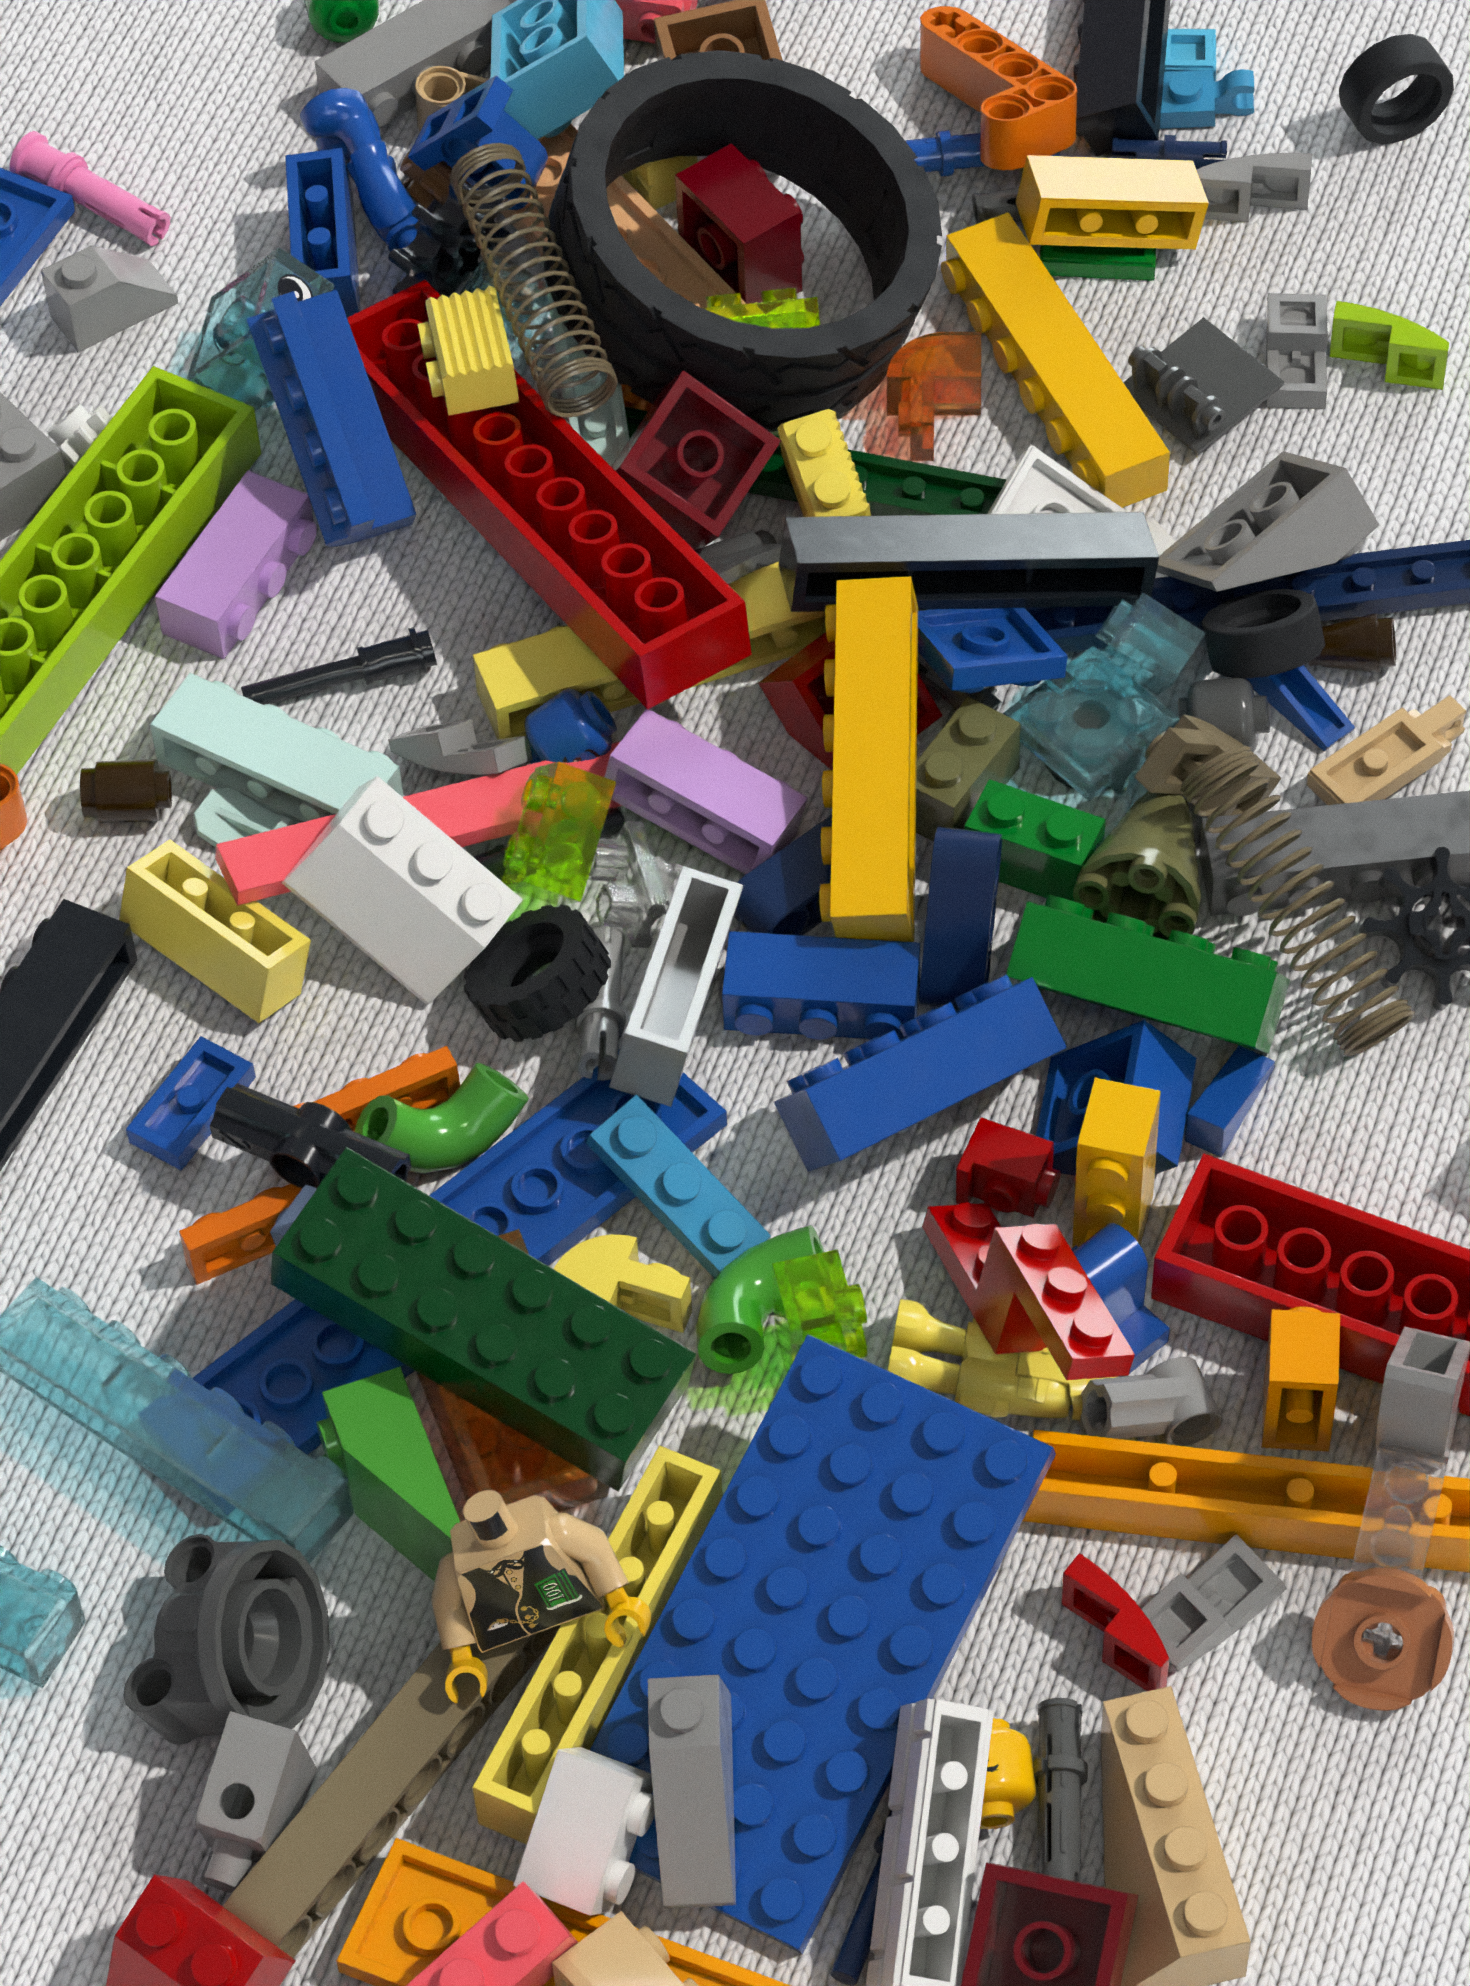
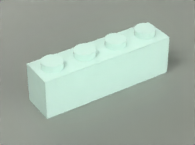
[150,673,403,823]

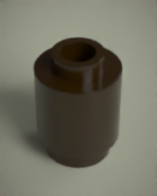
[80,759,172,823]

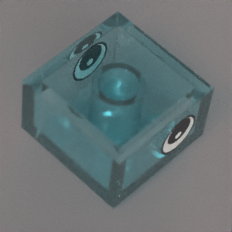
[187,247,334,411]

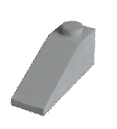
[648,1675,736,1909]

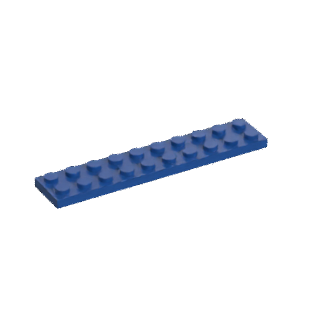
[139,1049,727,1518]

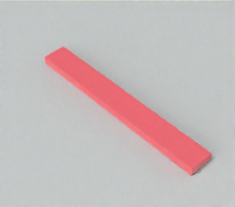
[215,741,622,906]

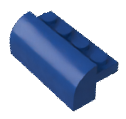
[246,289,417,547]

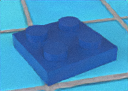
[918,608,1068,693]

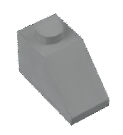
[41,245,179,352]

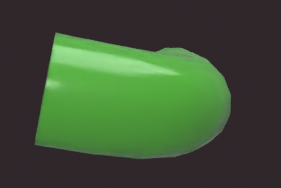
[354,1063,529,1174]
[696,1225,831,1374]

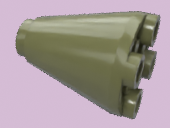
[1073,791,1201,941]

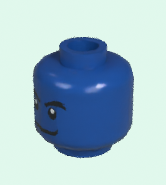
[525,688,617,764]

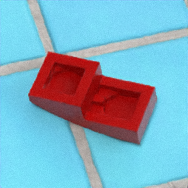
[1062,1553,1169,1691]

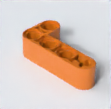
[920,6,1077,171]

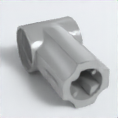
[1081,1357,1223,1446]

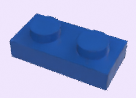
[126,1036,256,1171]

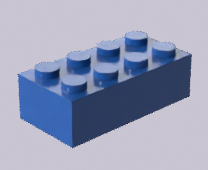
[774,974,1067,1172]

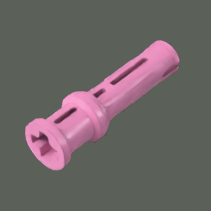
[10,131,170,246]

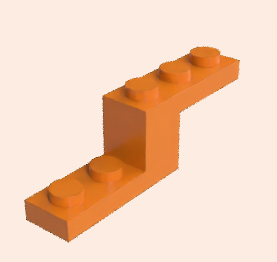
[179,1046,460,1285]

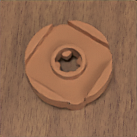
[1312,1568,1454,1711]

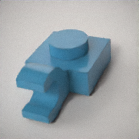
[1160,69,1254,129]

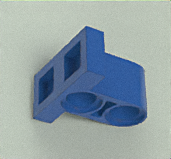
[408,75,548,210]
[1071,1223,1170,1377]

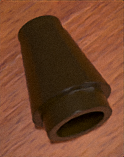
[1308,613,1396,674]

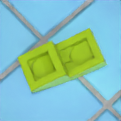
[1329,301,1449,390]

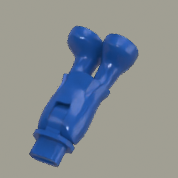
[300,88,418,252]

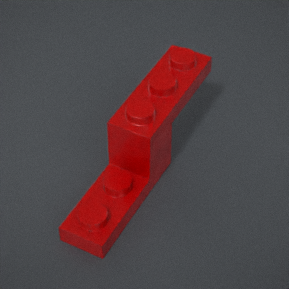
[922,1203,1135,1380]

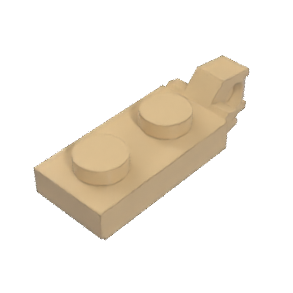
[1307,695,1466,805]

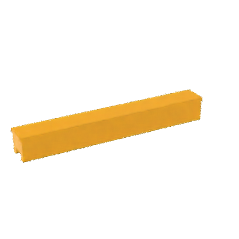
[1023,1429,1470,1573]

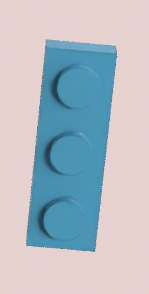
[586,1094,771,1279]

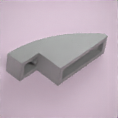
[1375,1326,1470,1467]

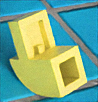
[554,1234,692,1333]

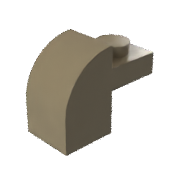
[1134,714,1281,818]

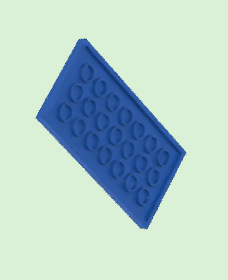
[590,1334,1056,1954]

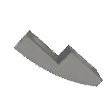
[1196,153,1313,222]
[1266,293,1328,409]
[388,719,533,775]
[1141,1534,1287,1671]

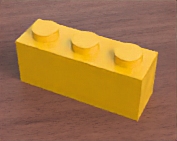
[1015,155,1209,250]
[1072,1078,1161,1248]

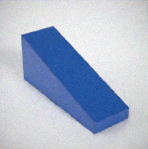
[1246,665,1355,751]
[1185,1045,1275,1158]

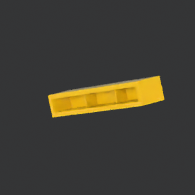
[941,212,1170,508]
[820,576,918,942]

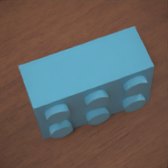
[490,0,624,140]

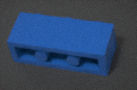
[285,148,361,317]
[722,931,920,1040]

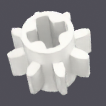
[47,403,113,475]

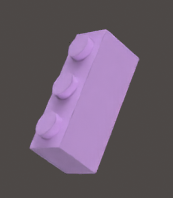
[155,470,317,659]
[601,709,808,875]

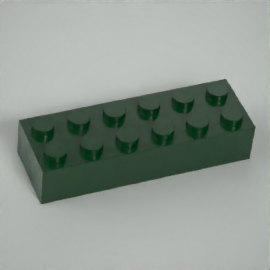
[271,1147,696,1492]

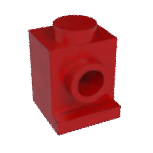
[956,1117,1061,1218]

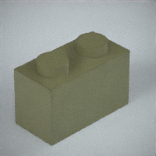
[916,697,1021,842]

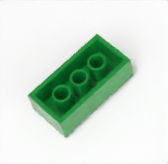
[1006,895,1290,1054]

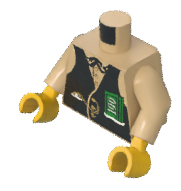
[431,1490,651,1703]

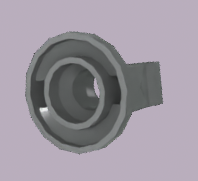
[123,1534,330,1745]

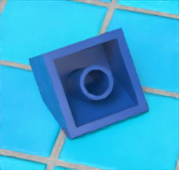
[1036,1020,1197,1176]

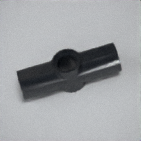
[210,1083,411,1188]

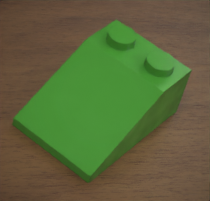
[316,1366,460,1582]

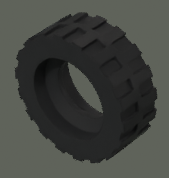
[463,904,611,1042]

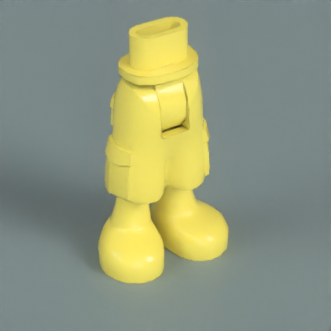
[887,1299,1114,1421]

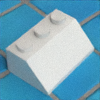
[282,776,523,1005]

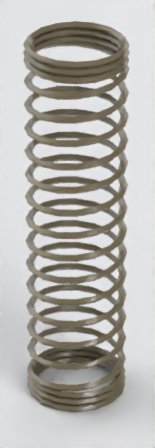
[449,143,618,418]
[1180,745,1415,1056]

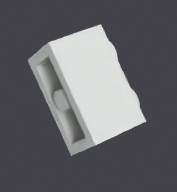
[513,1747,655,1916]

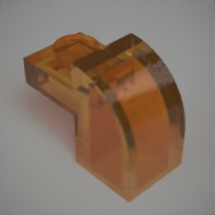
[887,332,981,461]

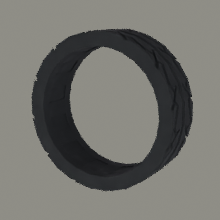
[543,50,942,432]

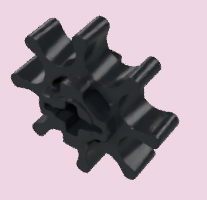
[388,179,512,298]
[1359,847,1470,1010]

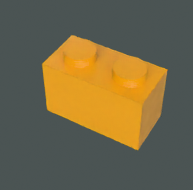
[1261,1307,1340,1452]

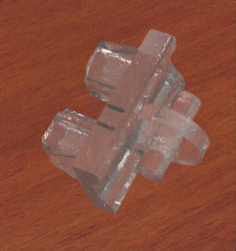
[581,821,682,948]

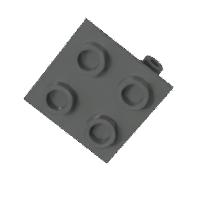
[1123,317,1285,455]

